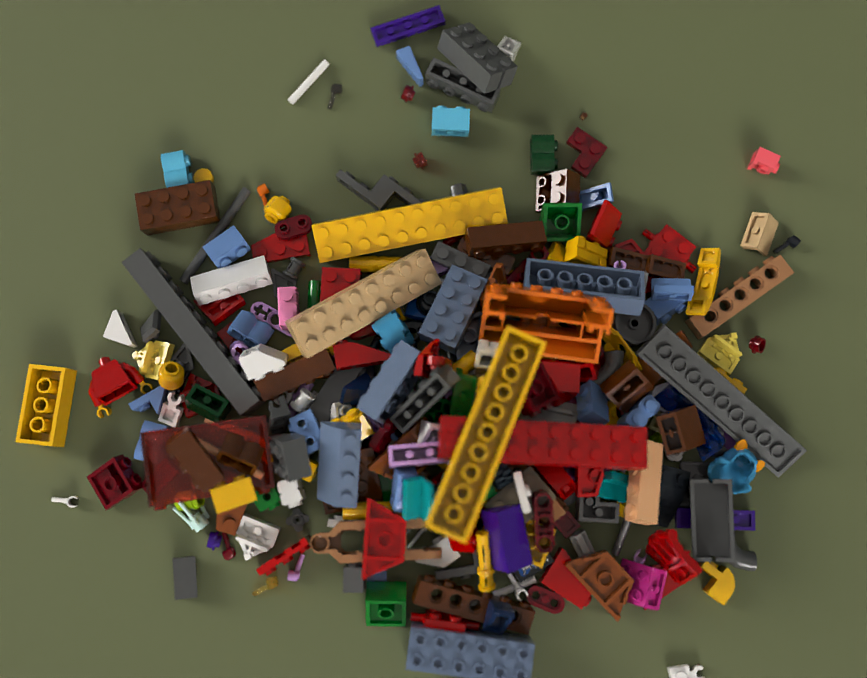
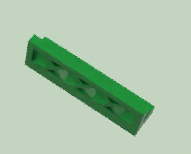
[448,368,477,417]

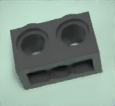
[343,563,366,593]

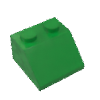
[539,203,582,241]
[365,581,407,627]

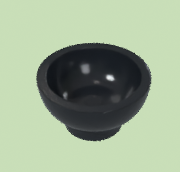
[416,290,438,316]

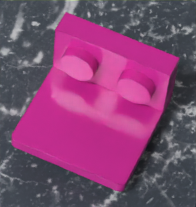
[620,558,668,611]

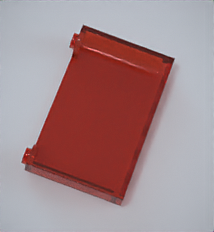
[140,415,275,511]

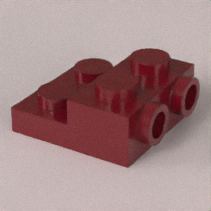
[520,362,560,418]
[87,454,143,510]

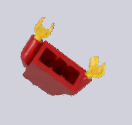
[88,357,154,418]

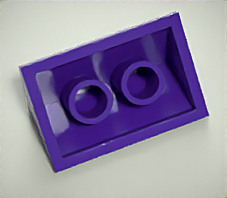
[481,503,533,573]

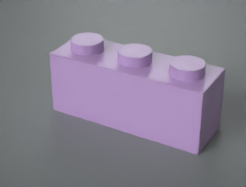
[388,441,450,469]

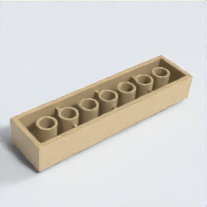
[285,249,442,358]

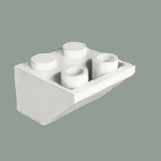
[238,344,288,381]

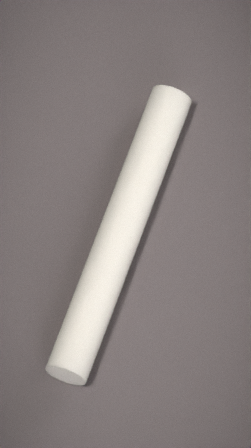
[288,60,330,105]

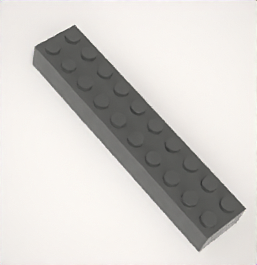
[121,248,266,417]

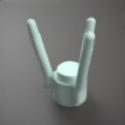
[173,482,210,533]

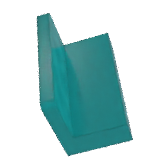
[597,471,629,503]
[402,476,434,521]

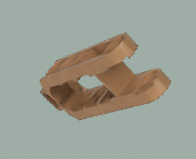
[310,518,442,564]

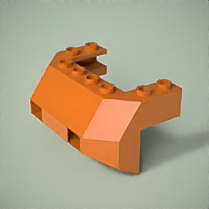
[478,282,614,364]

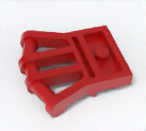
[645,529,703,586]

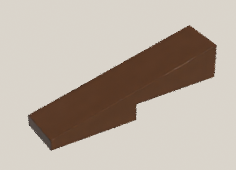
[606,247,687,278]

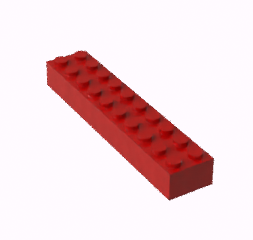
[437,415,648,471]

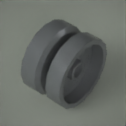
[611,304,656,348]

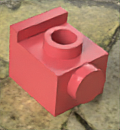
[747,147,781,175]

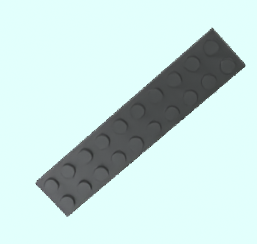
[636,324,807,478]

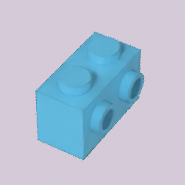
[432,106,470,137]

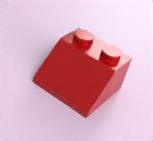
[586,200,623,249]

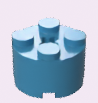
[371,309,415,354]

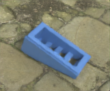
[396,46,423,87]

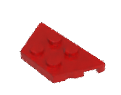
[362,498,407,579]

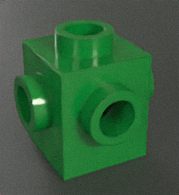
[254,481,281,512]

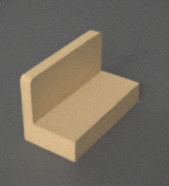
[740,212,778,256]

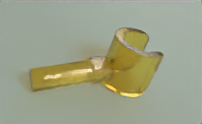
[252,576,278,597]

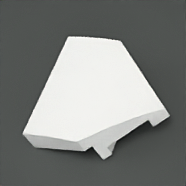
[236,513,281,560]

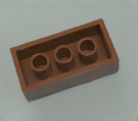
[135,180,221,236]

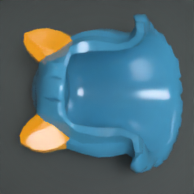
[707,439,765,495]

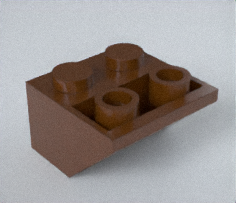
[535,169,580,213]
[599,360,654,413]
[656,404,706,456]

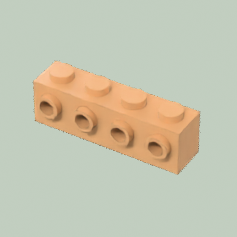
[625,440,664,525]

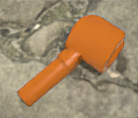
[257,184,270,207]

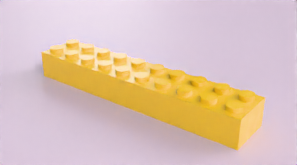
[311,187,508,263]
[423,326,547,544]

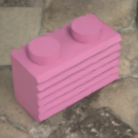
[277,286,300,330]

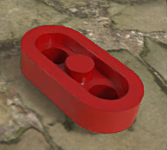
[425,356,452,370]

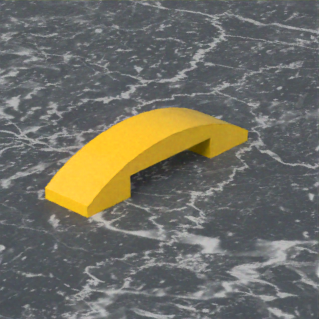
[685,248,721,316]

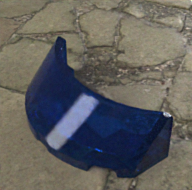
[654,384,726,461]

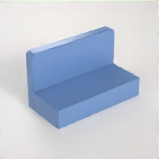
[651,278,694,301]

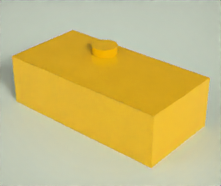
[15,364,77,447]

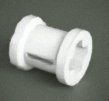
[290,388,316,413]

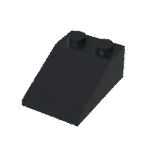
[654,464,691,528]

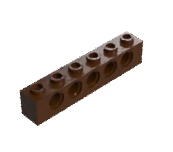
[411,574,535,635]

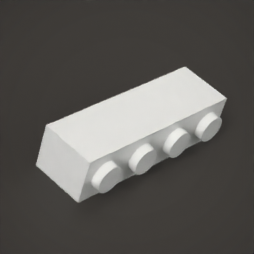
[190,255,273,306]

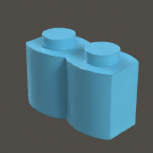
[161,150,195,188]

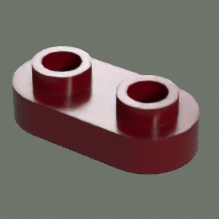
[275,214,313,240]
[526,585,565,614]

